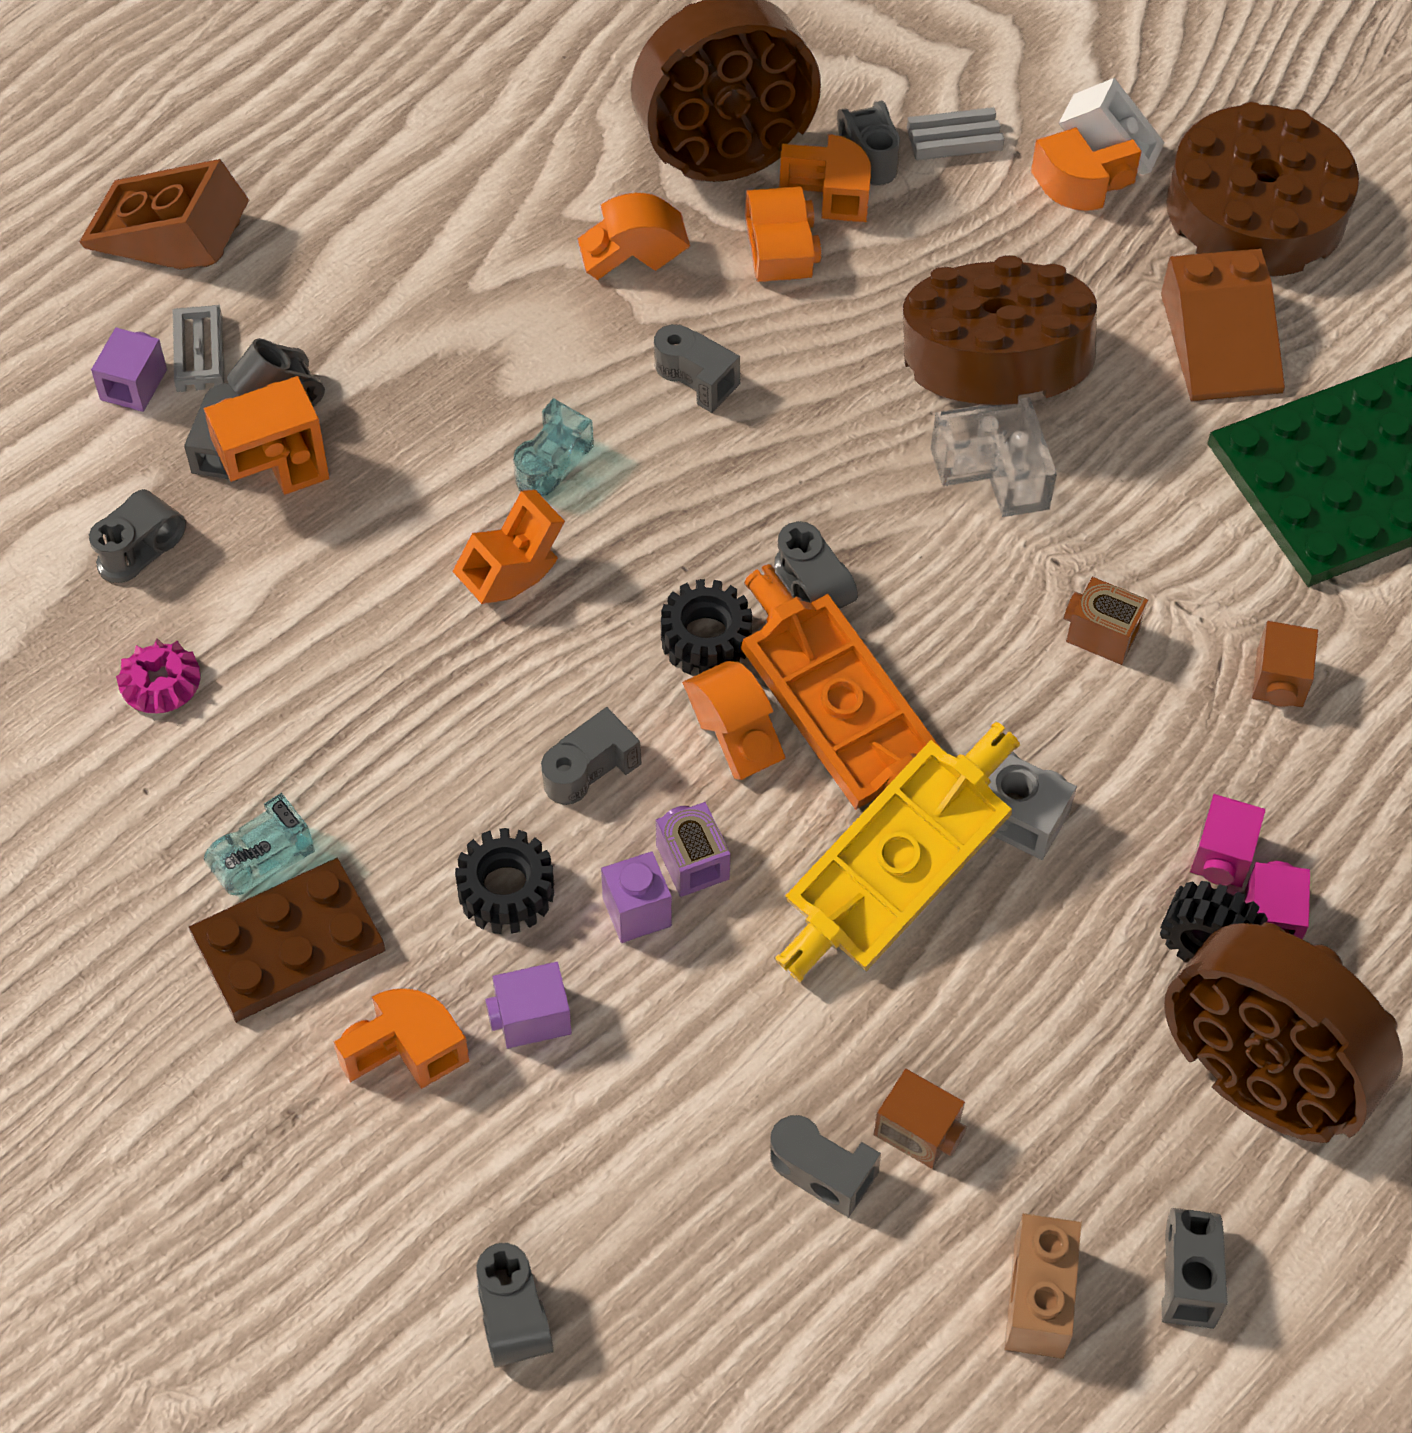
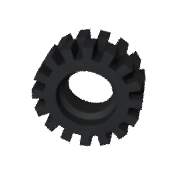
[661,579,752,675]
[455,828,554,934]
[1160,881,1268,961]

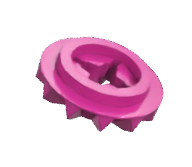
[116,638,201,714]

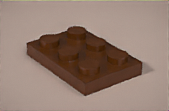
[189,857,386,1023]

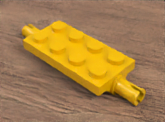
[774,722,1020,982]

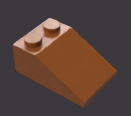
[79,159,250,270]
[1161,249,1285,401]

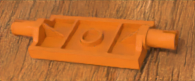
[741,564,940,810]

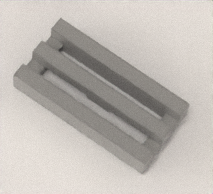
[907,107,1004,160]
[173,305,224,392]

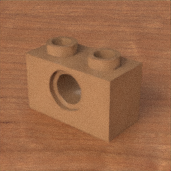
[1004,1213,1082,1359]

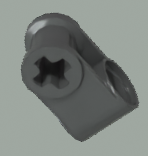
[837,100,900,185]
[227,338,325,407]
[89,489,186,583]
[774,521,858,609]
[476,1243,553,1368]

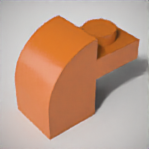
[1031,128,1142,211]
[779,134,871,222]
[578,193,690,280]
[452,489,565,604]
[682,661,786,780]
[334,989,470,1089]

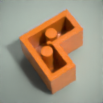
[204,376,330,495]

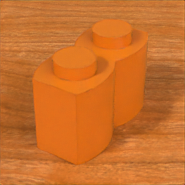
[745,186,821,282]

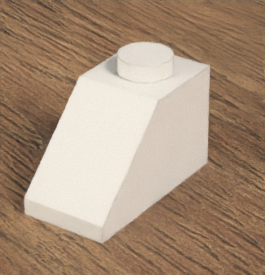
[1059,78,1165,175]

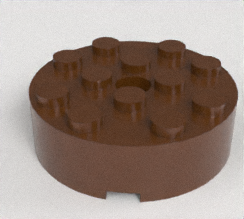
[631,0,821,182]
[1166,102,1359,277]
[903,255,1097,405]
[1164,923,1403,1143]

